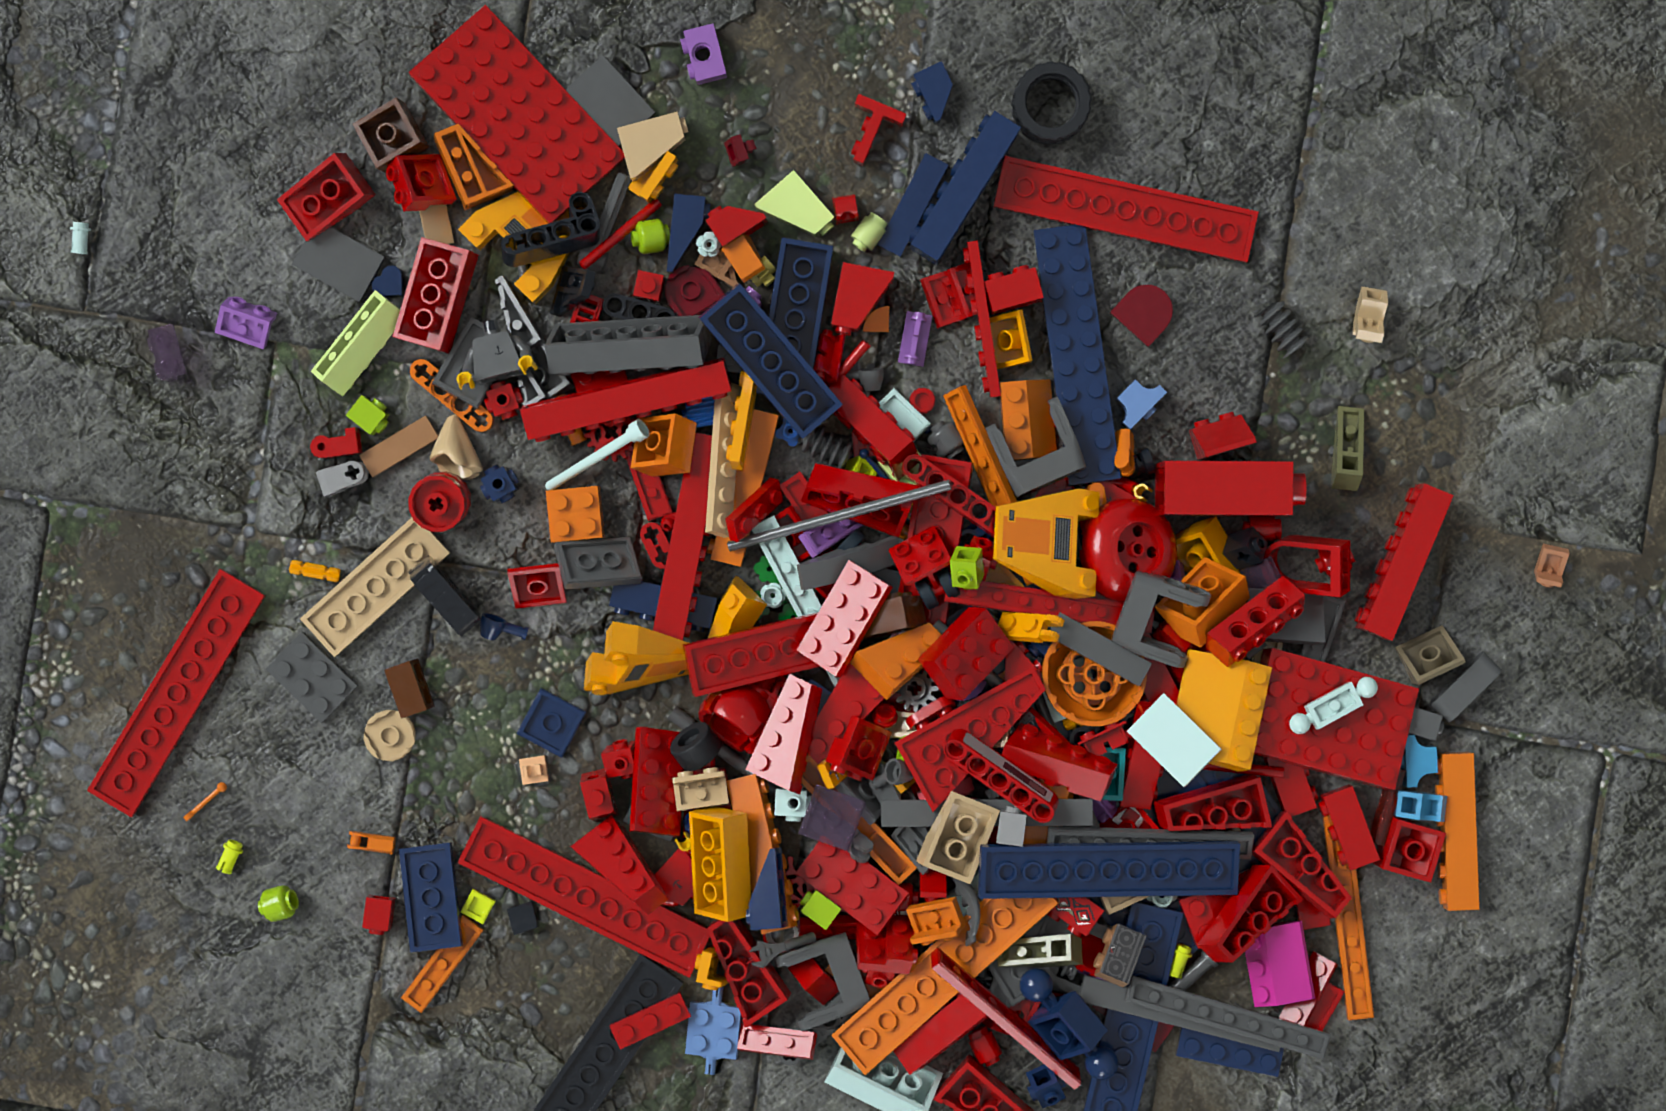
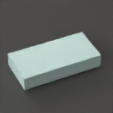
[879,389,931,442]

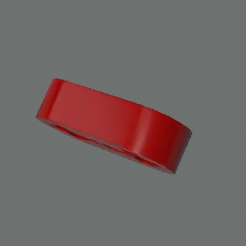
[640,522,670,569]

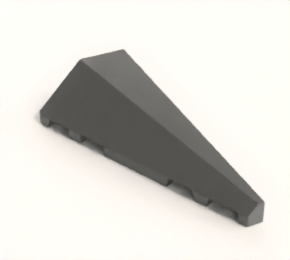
[495,275,575,405]

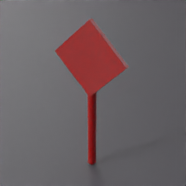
[1296,896,1331,930]

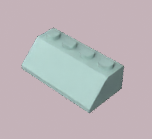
[825,1047,943,1111]

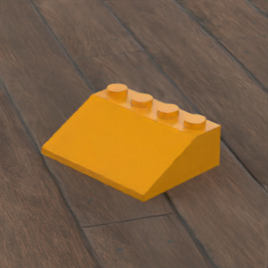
[1176,649,1272,772]

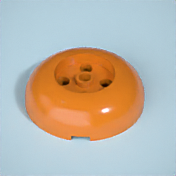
[1042,621,1147,726]

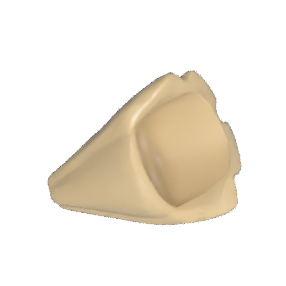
[430,414,483,480]

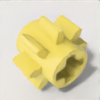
[751,256,776,287]

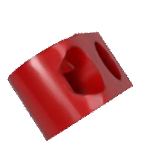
[832,194,859,225]
[310,427,363,458]

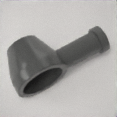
[846,368,884,391]
[869,758,913,790]

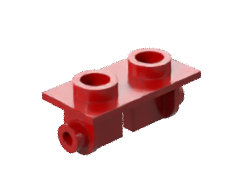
[813,329,846,384]
[1077,721,1133,756]

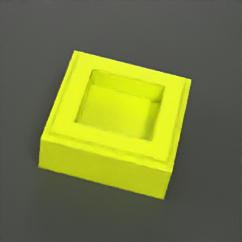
[461,888,496,924]

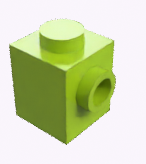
[346,395,390,435]
[950,546,984,589]
[800,889,841,930]

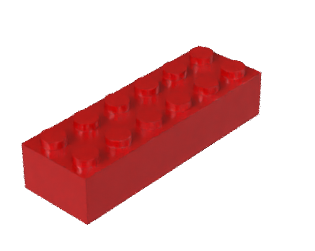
[1354,483,1454,641]

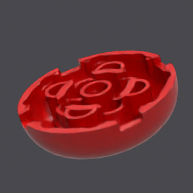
[1079,498,1177,602]

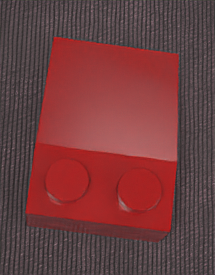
[277,153,376,242]
[1189,412,1257,460]
[1177,869,1249,949]

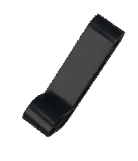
[501,192,600,267]

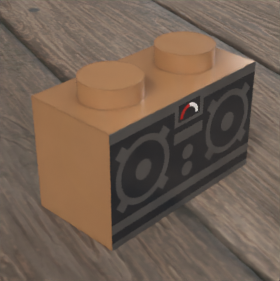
[1093,924,1146,988]

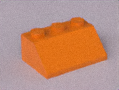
[999,379,1057,461]
[1155,557,1250,648]

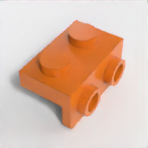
[906,897,966,945]

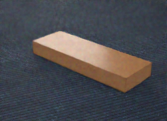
[359,416,439,478]

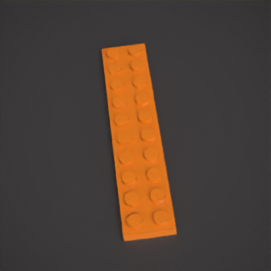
[831,898,1060,1075]

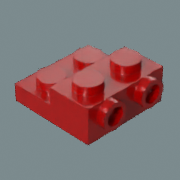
[386,154,456,212]
[826,715,892,781]
[856,919,918,974]

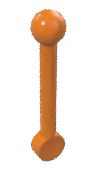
[183,782,227,821]

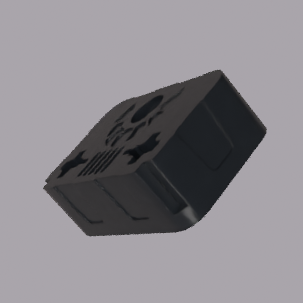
[409,555,481,637]

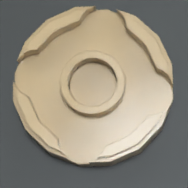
[364,710,416,761]

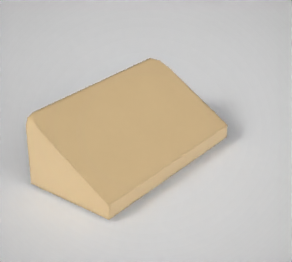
[419,205,454,245]

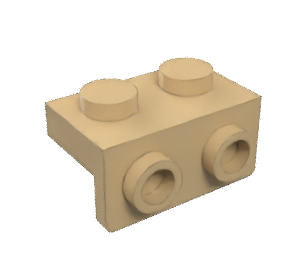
[672,767,729,812]

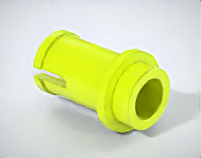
[216,839,243,874]
[1169,943,1192,979]

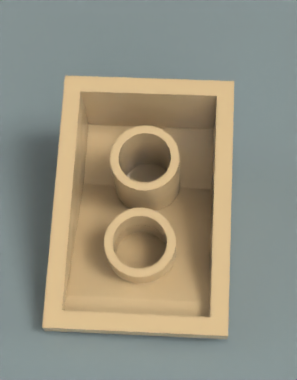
[916,791,1000,884]

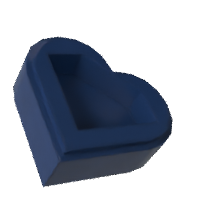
[372,266,403,296]

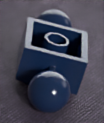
[1019,968,1118,1080]

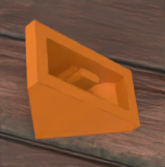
[722,234,765,283]

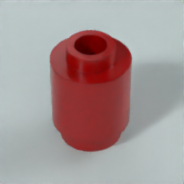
[1243,516,1282,542]
[968,1026,1003,1067]

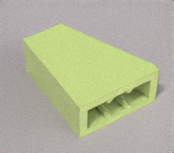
[754,170,835,237]

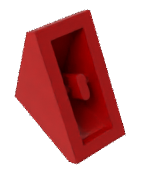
[788,958,839,1006]

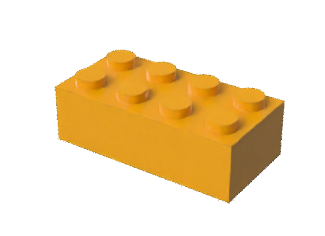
[689,806,751,922]

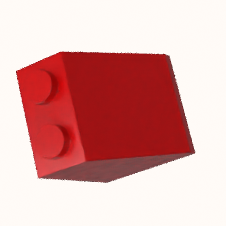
[831,262,894,336]

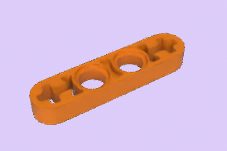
[410,359,494,432]

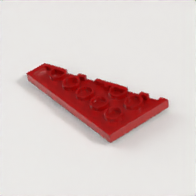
[895,667,1046,812]

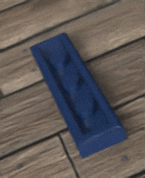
[877,153,948,257]

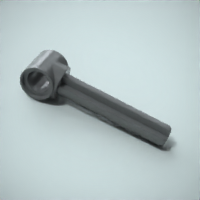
[577,173,631,274]

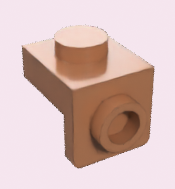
[1534,544,1570,588]

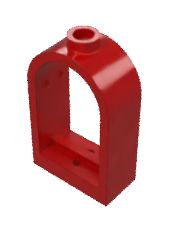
[1259,535,1350,597]

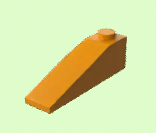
[708,576,767,638]

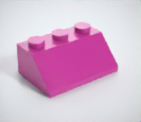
[1245,921,1315,1007]

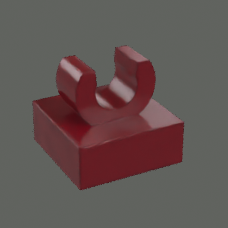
[724,134,757,167]

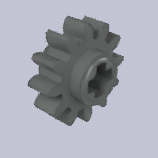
[896,670,941,712]

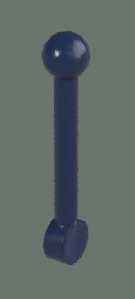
[859,449,889,479]

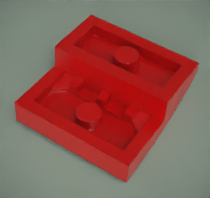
[920,263,990,329]

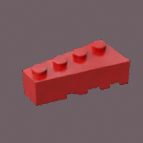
[801,463,919,538]
[933,1054,1034,1111]

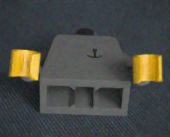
[456,320,538,390]

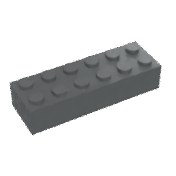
[544,315,712,376]

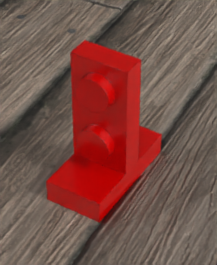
[851,94,907,166]

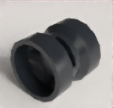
[1129,448,1156,480]

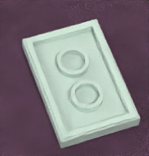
[1127,693,1222,787]

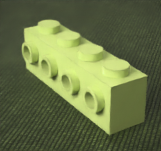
[311,290,400,396]

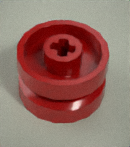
[408,471,471,532]

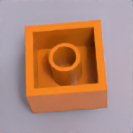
[631,413,697,477]
[546,486,605,543]

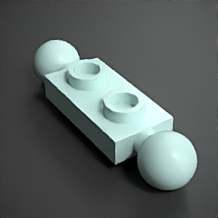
[1289,677,1378,734]

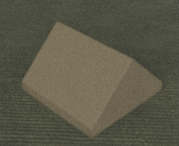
[1395,625,1466,685]

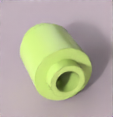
[851,212,888,252]

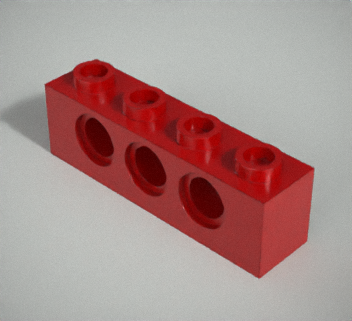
[1206,576,1305,667]

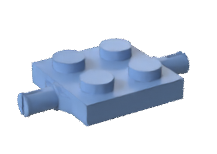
[685,987,742,1075]

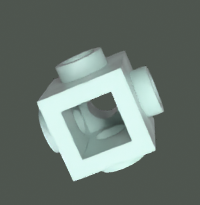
[774,784,813,822]

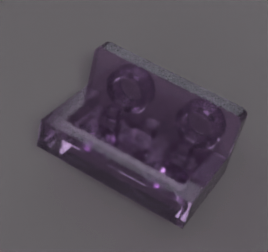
[147,324,186,382]

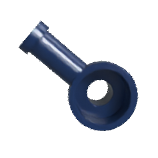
[480,613,529,640]

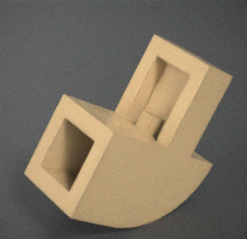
[1353,287,1388,343]

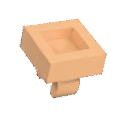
[519,755,549,785]

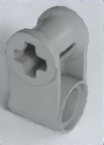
[316,461,369,497]

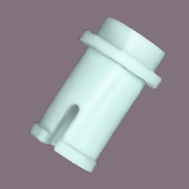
[70,222,91,254]

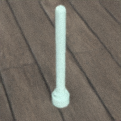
[545,419,650,490]

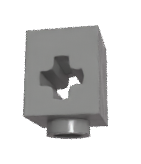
[996,806,1027,847]

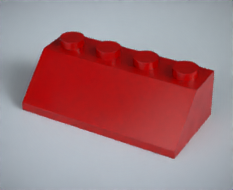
[392,237,479,354]

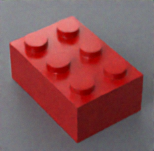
[918,607,1014,701]

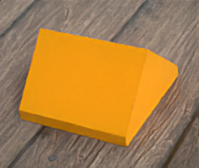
[989,310,1033,370]

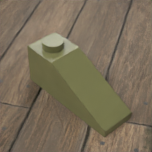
[1331,406,1364,491]
[998,934,1083,967]

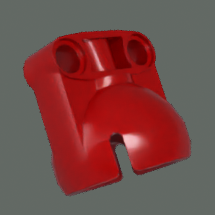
[698,676,787,754]

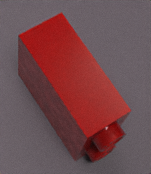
[1155,460,1306,516]

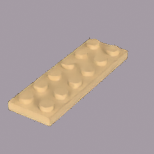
[300,518,451,657]

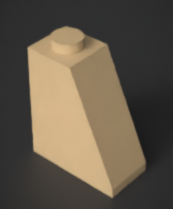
[617,112,688,181]

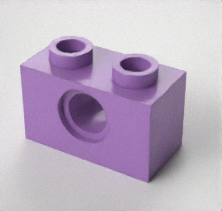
[680,23,727,85]

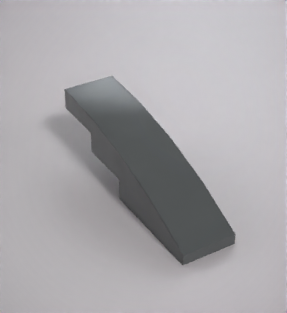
[797,536,899,590]

